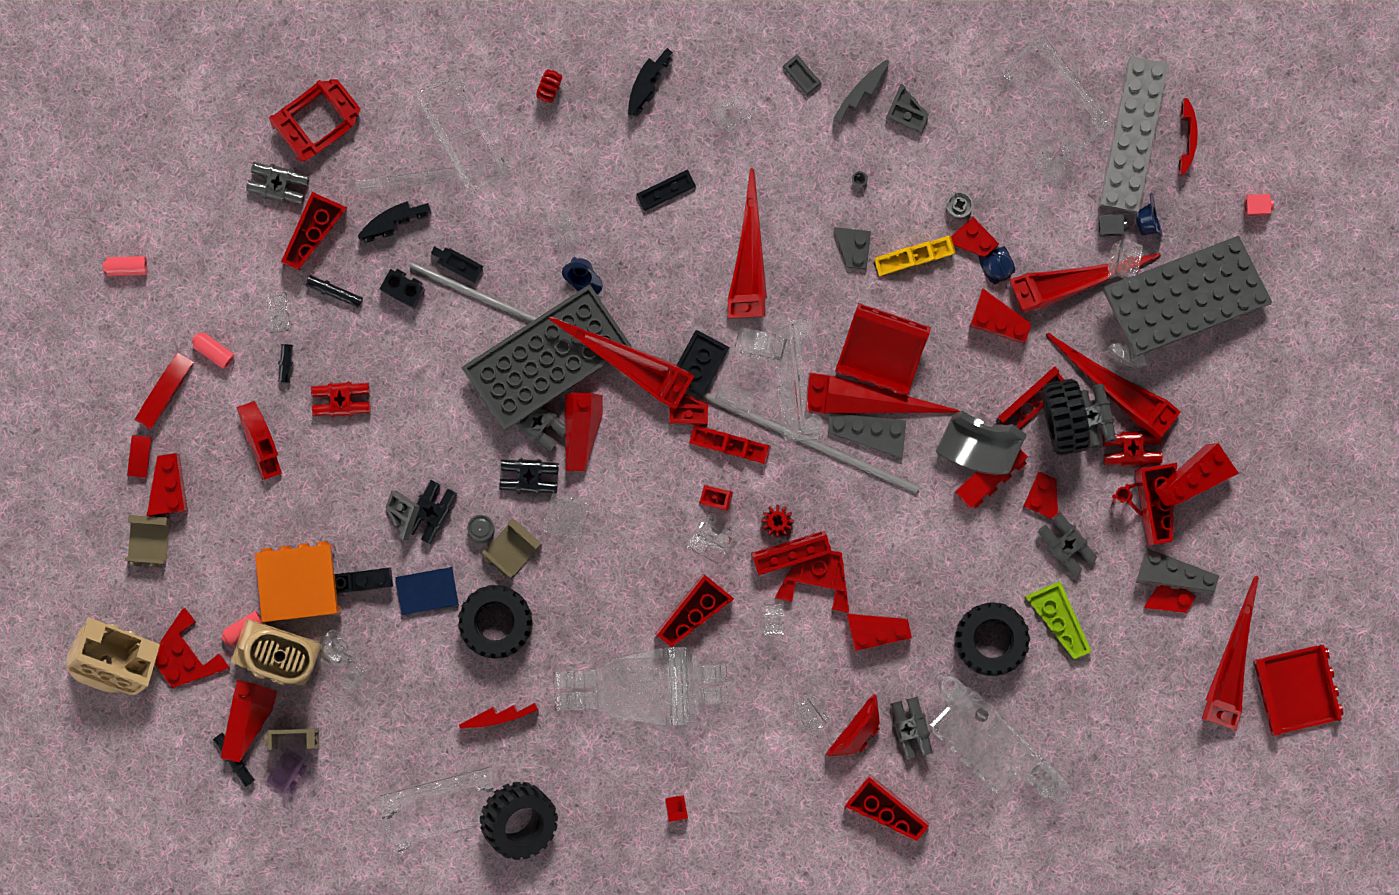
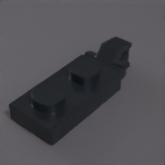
[431,246,484,283]

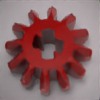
[536,69,562,103]
[761,505,794,538]

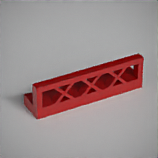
[996,366,1065,429]
[751,531,832,575]

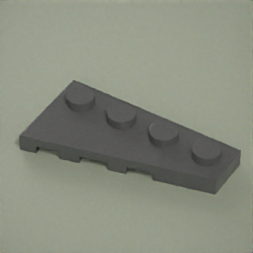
[1136,548,1219,595]

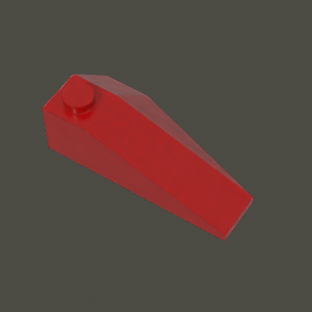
[565,393,603,471]
[221,680,277,763]

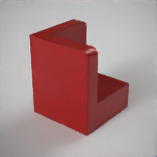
[665,795,688,822]

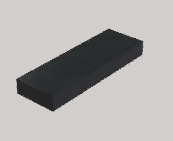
[636,169,696,212]

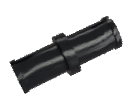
[278,344,293,383]

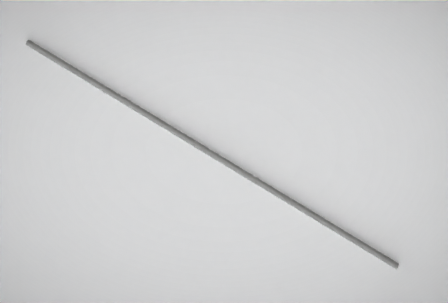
[410,263,919,493]

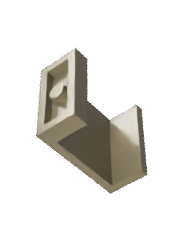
[125,515,170,568]
[482,518,542,579]
[264,728,319,750]

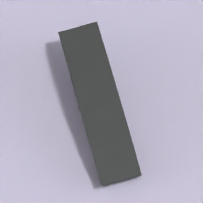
[833,60,889,124]

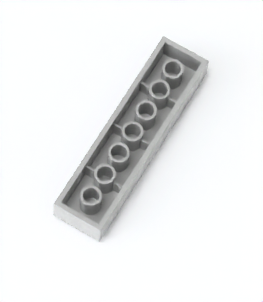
[1098,56,1168,215]

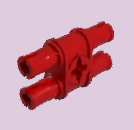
[311,381,371,418]
[1102,430,1163,467]

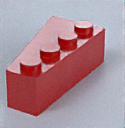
[281,192,347,271]
[1134,463,1177,546]
[655,574,734,647]

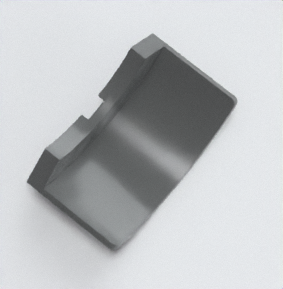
[936,411,1027,475]

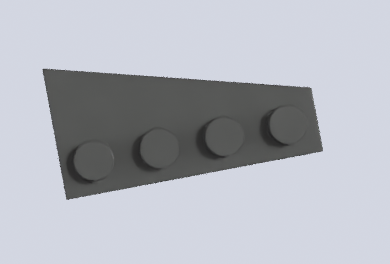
[828,413,906,459]

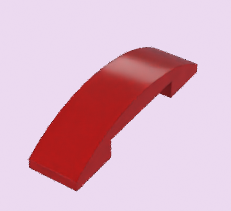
[1178,98,1198,177]

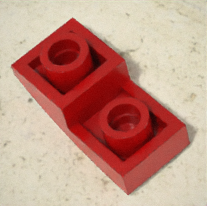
[127,435,151,478]

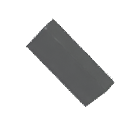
[783,54,821,95]

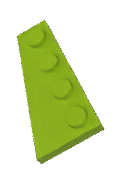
[1025,581,1092,659]

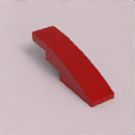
[135,353,194,429]
[689,425,771,465]
[459,703,539,728]

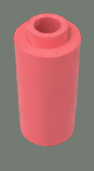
[103,256,147,276]
[192,332,235,370]
[221,610,265,647]

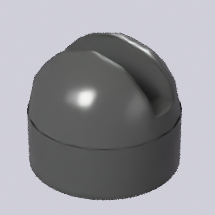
[852,171,868,187]

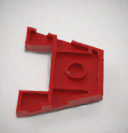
[775,550,849,613]
[154,608,230,688]

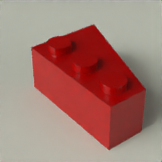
[969,288,1032,344]
[146,453,188,517]
[846,613,912,651]

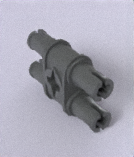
[246,162,309,205]
[1081,384,1117,448]
[516,406,565,452]
[1037,512,1097,576]
[890,696,933,760]

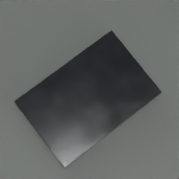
[677,330,730,398]

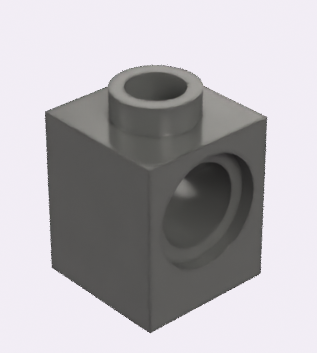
[1098,214,1127,236]

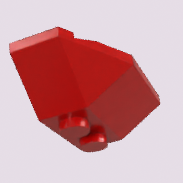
[825,694,880,757]

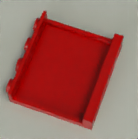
[835,303,931,395]
[1253,644,1344,736]

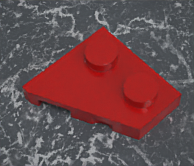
[951,217,999,258]
[669,393,708,425]
[1023,471,1058,519]
[1144,585,1197,613]

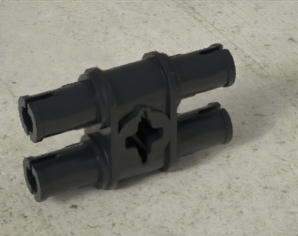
[499,458,559,495]
[411,480,457,544]

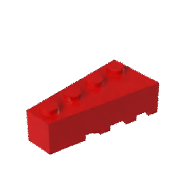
[1155,443,1239,506]
[844,774,930,841]

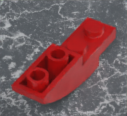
[236,401,282,480]

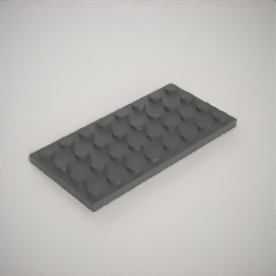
[1102,236,1272,357]
[461,284,632,431]

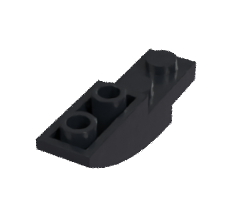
[628,48,673,119]
[358,201,432,243]
[335,567,393,594]

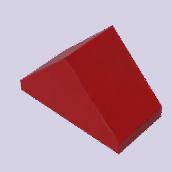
[699,485,733,512]

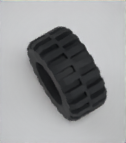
[1042,379,1090,456]
[458,585,533,659]
[955,602,1030,676]
[480,782,558,860]

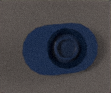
[1136,192,1163,237]
[978,246,1015,285]
[562,257,603,294]

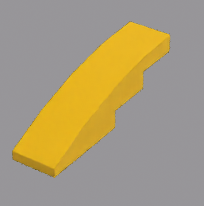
[874,235,956,276]

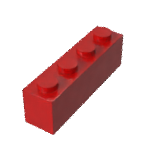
[955,449,1028,509]

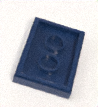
[395,567,459,615]

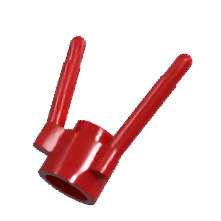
[1111,483,1142,516]

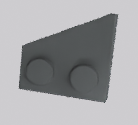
[886,84,929,133]
[834,227,871,270]
[386,490,420,540]

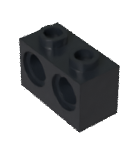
[379,269,425,309]

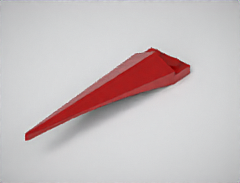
[728,168,767,319]
[1010,253,1161,313]
[549,317,694,409]
[1046,333,1181,440]
[804,373,960,414]
[1202,576,1259,730]

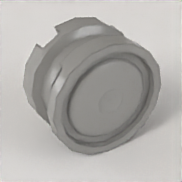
[946,191,973,220]

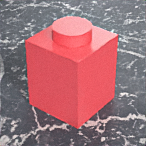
[1244,194,1274,216]

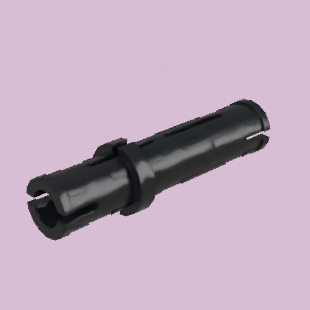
[305,275,363,308]
[213,733,255,787]

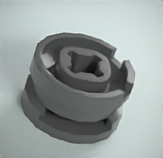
[467,515,495,544]

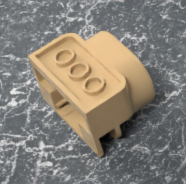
[65,617,160,695]
[231,618,322,686]

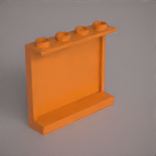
[255,541,341,622]

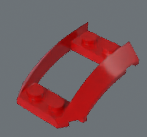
[269,79,361,162]

